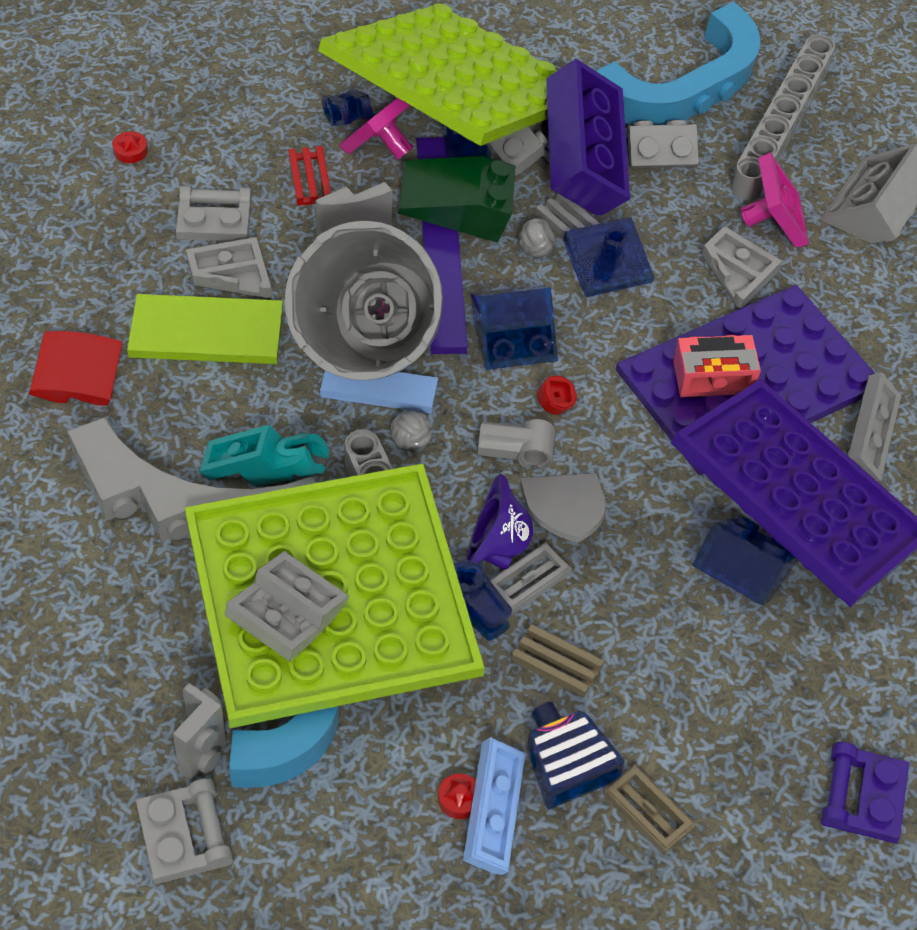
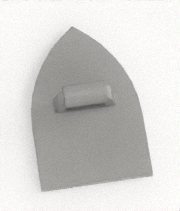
[520,473,606,543]

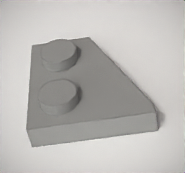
[702,226,782,309]
[186,237,272,298]

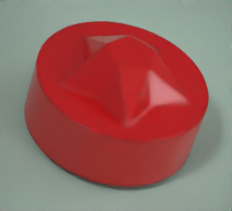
[112,131,148,163]
[537,375,577,415]
[438,774,476,819]

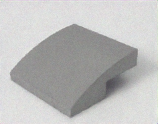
[315,182,393,236]
[225,551,349,662]

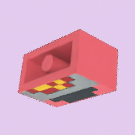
[673,335,761,397]

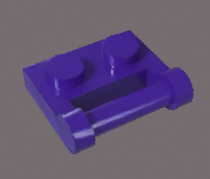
[821,742,910,844]

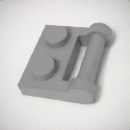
[176,185,252,241]
[136,778,233,885]

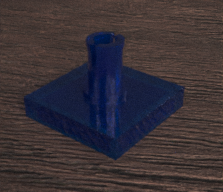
[563,217,655,297]

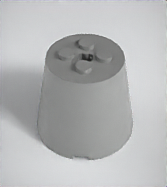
[285,221,443,380]

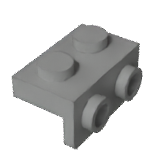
[626,120,699,168]
[490,124,550,175]
[173,683,227,782]

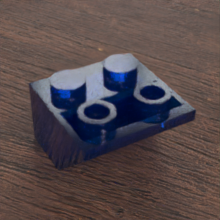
[471,285,558,370]
[692,516,798,606]

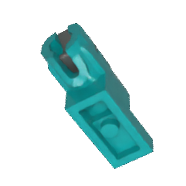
[199,425,329,487]

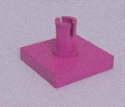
[339,98,414,160]
[741,152,809,247]

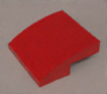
[29,331,123,406]

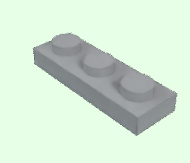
[848,372,901,482]

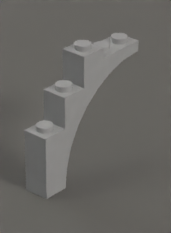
[68,417,316,542]

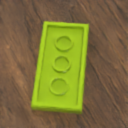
[127,294,283,364]

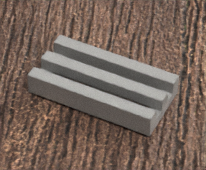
[535,194,609,254]
[484,542,572,616]

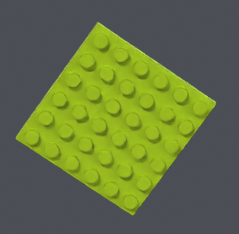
[318,3,557,146]
[185,463,485,728]

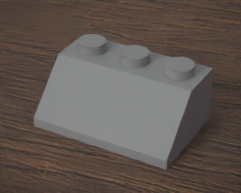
[820,143,917,244]

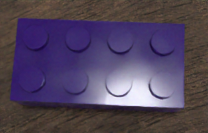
[546,59,630,215]

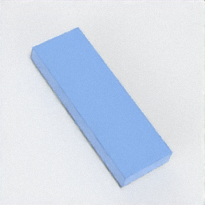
[320,371,438,414]
[463,737,526,875]

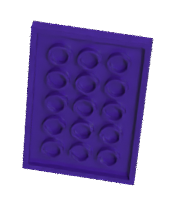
[616,284,875,475]
[670,379,917,608]

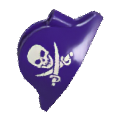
[464,474,533,570]

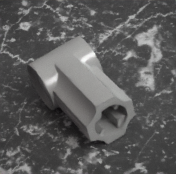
[478,419,556,469]

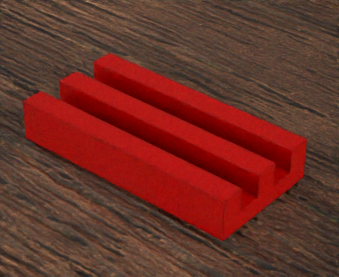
[288,146,331,206]

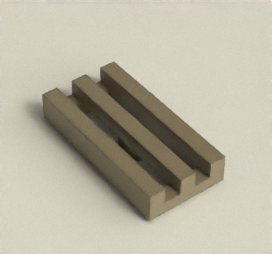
[511,624,604,698]
[603,764,696,855]

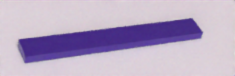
[416,137,468,355]

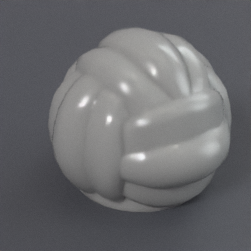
[519,218,556,257]
[391,411,432,451]

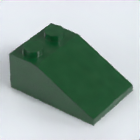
[397,156,516,242]

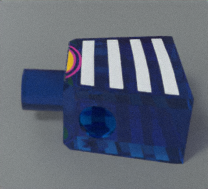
[526,702,625,810]

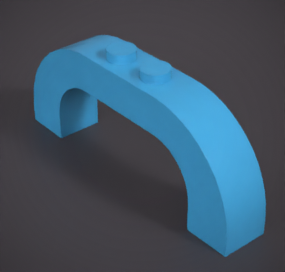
[596,2,760,125]
[229,706,340,788]

